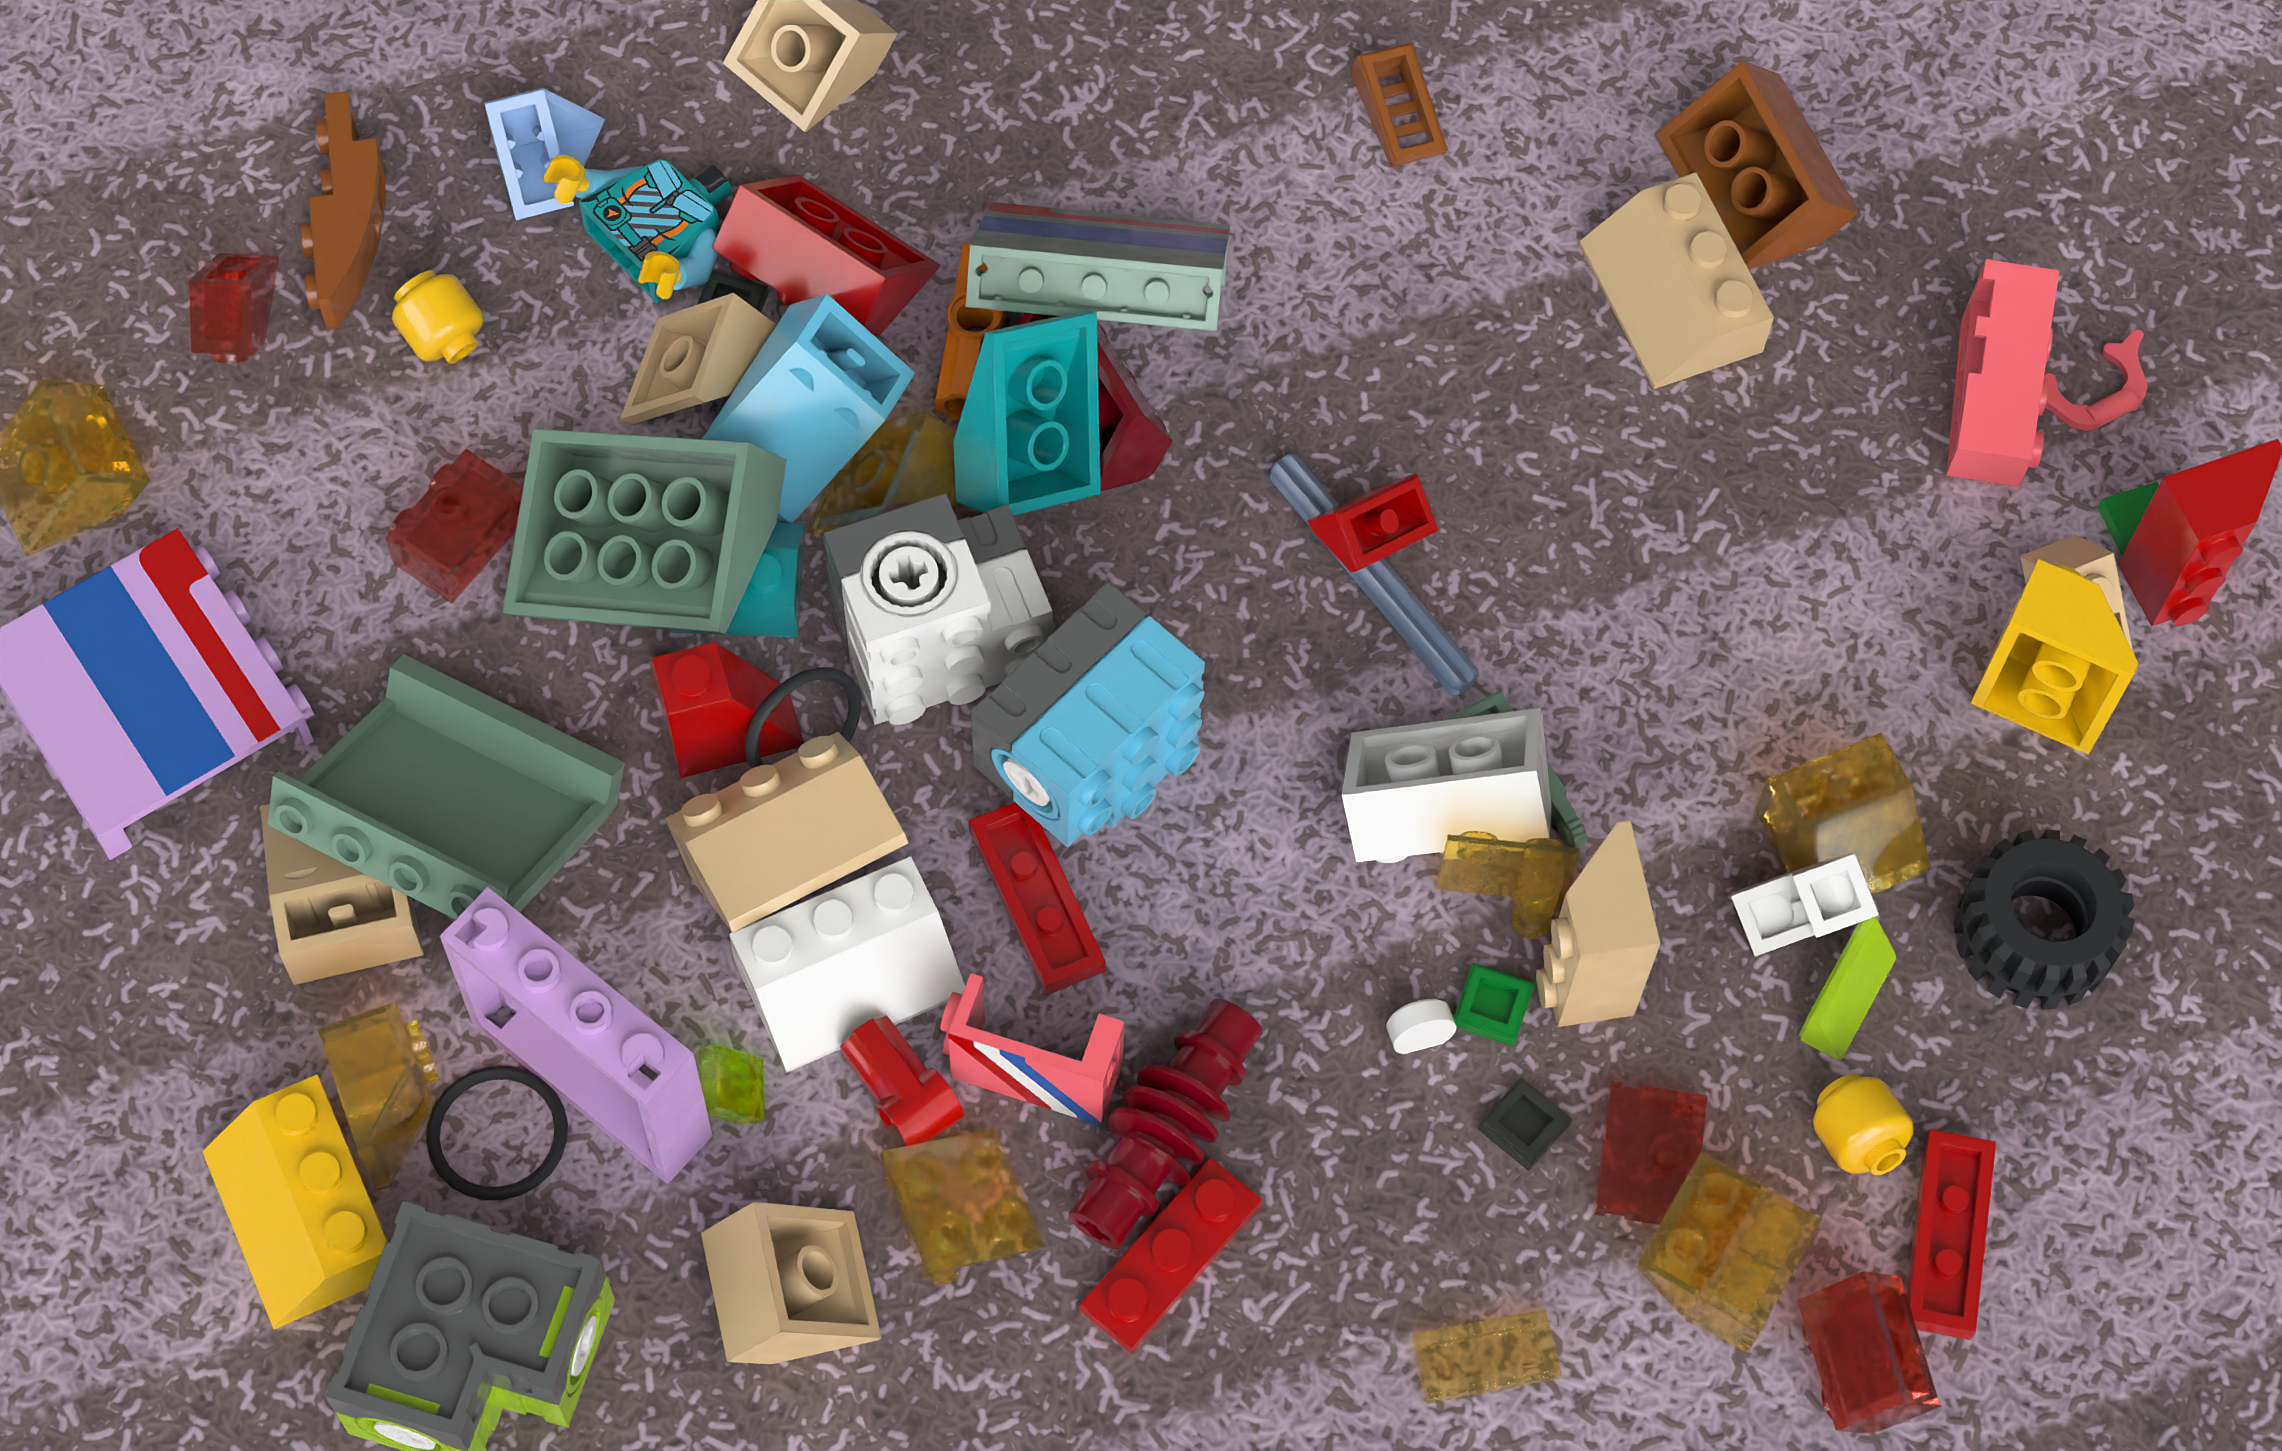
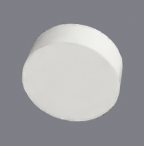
[1386,999,1456,1054]

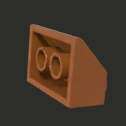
[1655,61,1860,270]

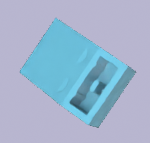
[702,294,915,523]

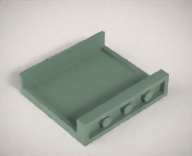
[267,654,625,919]

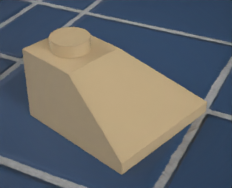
[723,0,898,132]
[620,293,777,424]

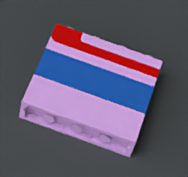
[0,528,315,860]

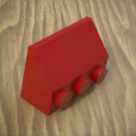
[712,174,940,336]
[2118,439,2282,626]

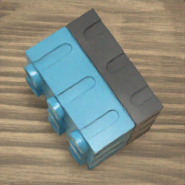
[971,581,1205,848]

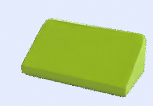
[1798,917,1896,1060]

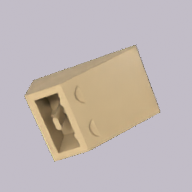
[260,804,424,985]

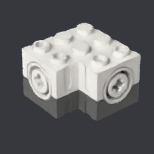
[823,493,1053,725]

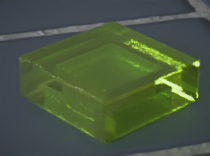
[699,1043,765,1125]

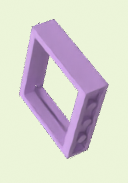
[440,887,713,1184]

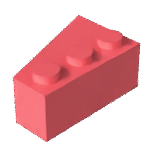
[1946,259,2060,487]

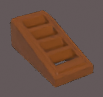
[1350,42,1448,168]

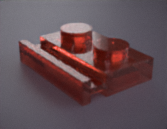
[1594,1081,1707,1230]

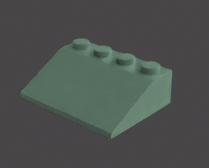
[502,429,787,634]

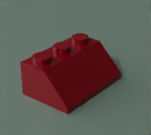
[1018,313,1172,491]

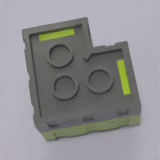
[325,1200,615,1451]

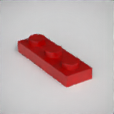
[968,802,1106,996]
[1903,1129,1996,1340]
[1079,1157,1262,1353]

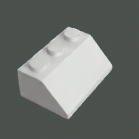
[1342,708,1551,863]
[729,856,965,1073]

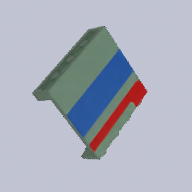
[966,202,1230,331]

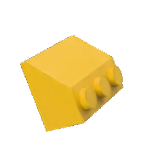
[1970,559,2139,755]
[202,1074,390,1330]

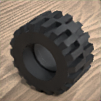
[1954,829,2135,1010]

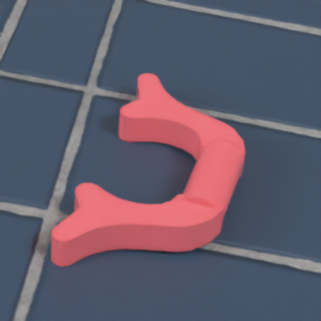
[2044,329,2148,431]

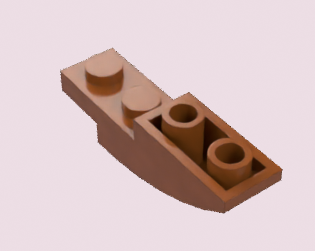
[300,91,386,329]

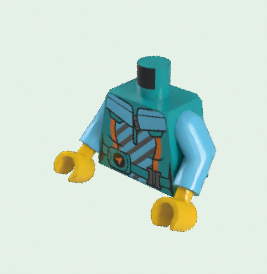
[543,155,732,303]

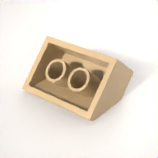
[1579,172,1774,389]
[665,732,908,932]
[1536,820,1661,1027]

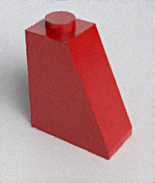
[650,642,804,778]

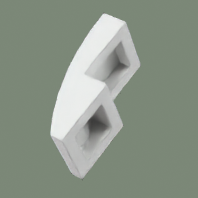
[1731,852,1879,956]

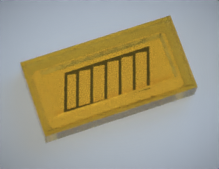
[1411,1309,1562,1405]

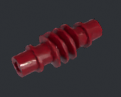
[1069,998,1263,1249]

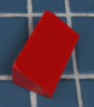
[1307,473,1439,573]

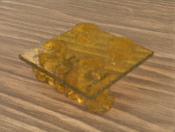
[1436,831,1580,939]
[880,1128,1045,1287]

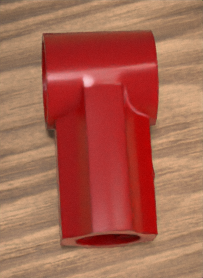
[840,1015,965,1154]

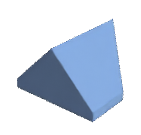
[484,88,605,220]

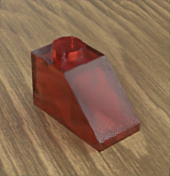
[189,253,279,363]

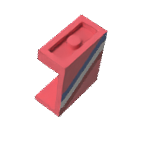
[941,973,1125,1126]

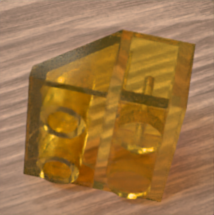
[1755,732,1930,895]
[1636,1152,1822,1354]

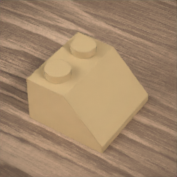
[701,1202,882,1364]

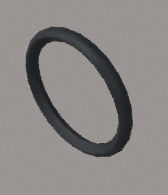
[745,667,861,769]
[426,1066,568,1200]

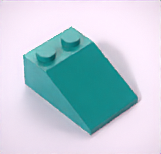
[953,310,1101,515]

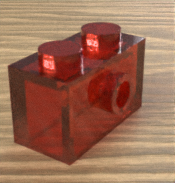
[385,449,523,603]
[1797,1271,1941,1434]

